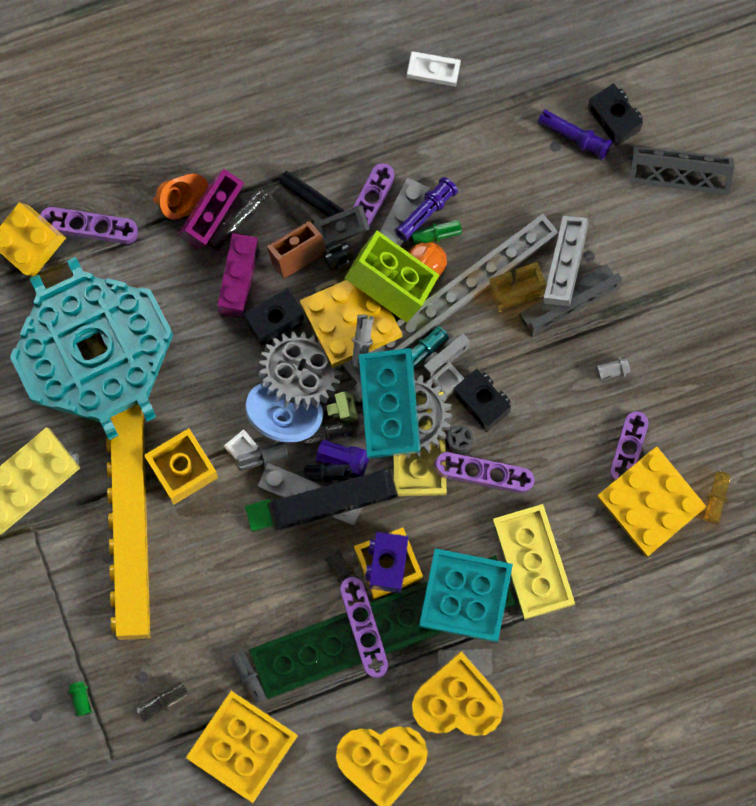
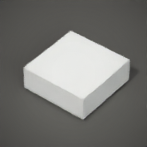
[430,362,465,398]
[224,429,258,460]

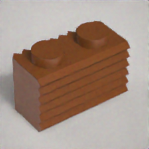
[267,221,326,279]

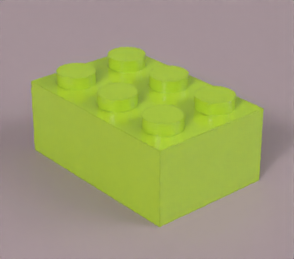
[345,230,439,323]

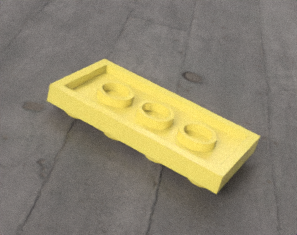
[393,392,447,496]
[0,427,80,535]
[493,504,575,620]

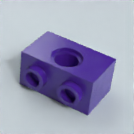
[365,532,408,593]

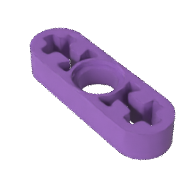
[353,163,394,228]
[610,411,649,482]

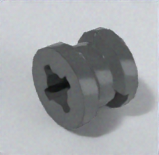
[447,425,473,455]

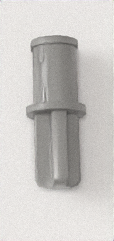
[352,314,374,367]

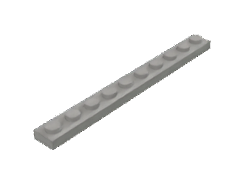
[342,214,559,384]

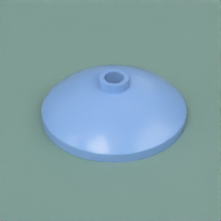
[245,383,323,442]

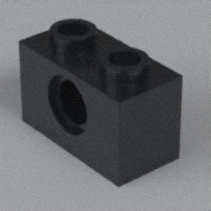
[587,83,643,146]
[244,288,304,346]
[453,369,511,432]

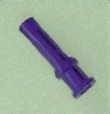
[537,109,612,161]
[394,177,458,241]

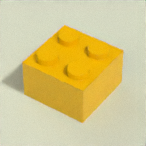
[0,202,66,276]
[144,428,218,505]
[354,528,423,600]

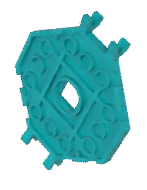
[10,256,173,440]

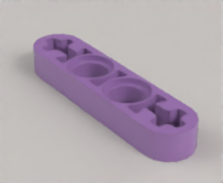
[40,207,138,244]
[434,452,535,493]
[341,577,388,679]

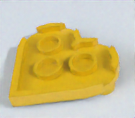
[412,651,503,736]
[336,726,428,806]

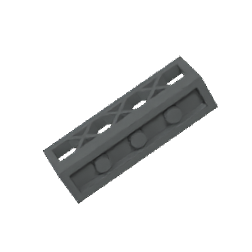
[629,145,734,195]
[519,264,622,337]

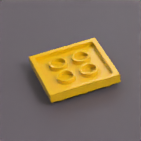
[300,280,402,368]
[596,446,706,557]
[186,691,298,803]

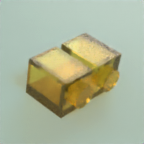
[489,262,547,312]

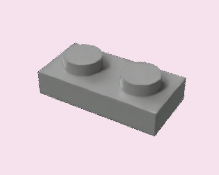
[424,333,470,379]

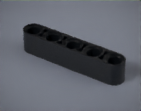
[267,470,398,530]

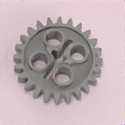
[257,332,342,410]
[396,375,452,458]

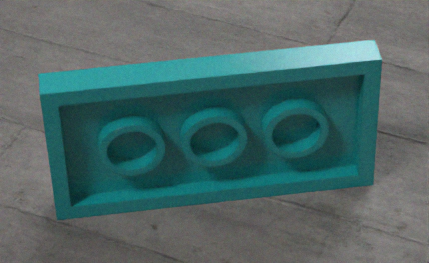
[359,348,421,459]

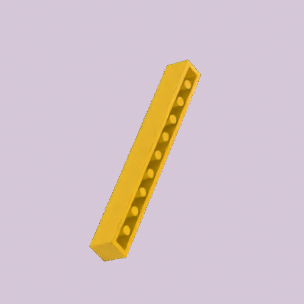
[106,404,150,640]

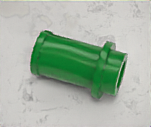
[67,681,92,717]

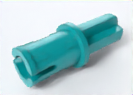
[412,326,449,368]

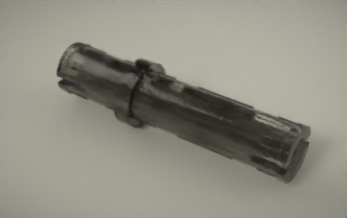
[207,187,270,251]

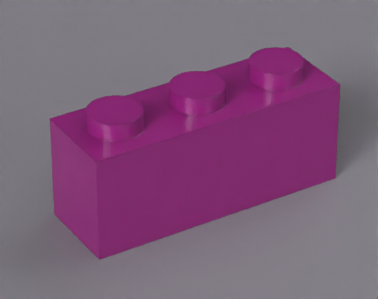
[177,169,244,250]
[217,233,259,319]

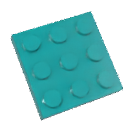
[419,548,513,643]

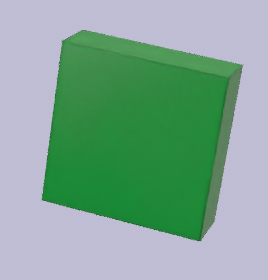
[245,499,273,532]

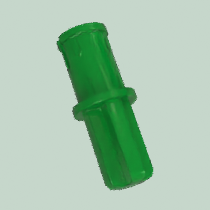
[411,220,462,246]

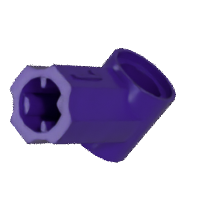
[315,439,369,478]

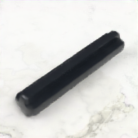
[279,171,344,217]

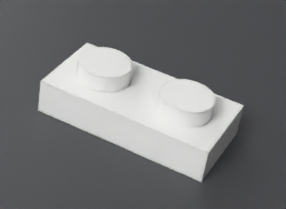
[407,52,461,87]

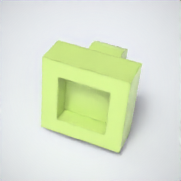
[326,391,359,423]

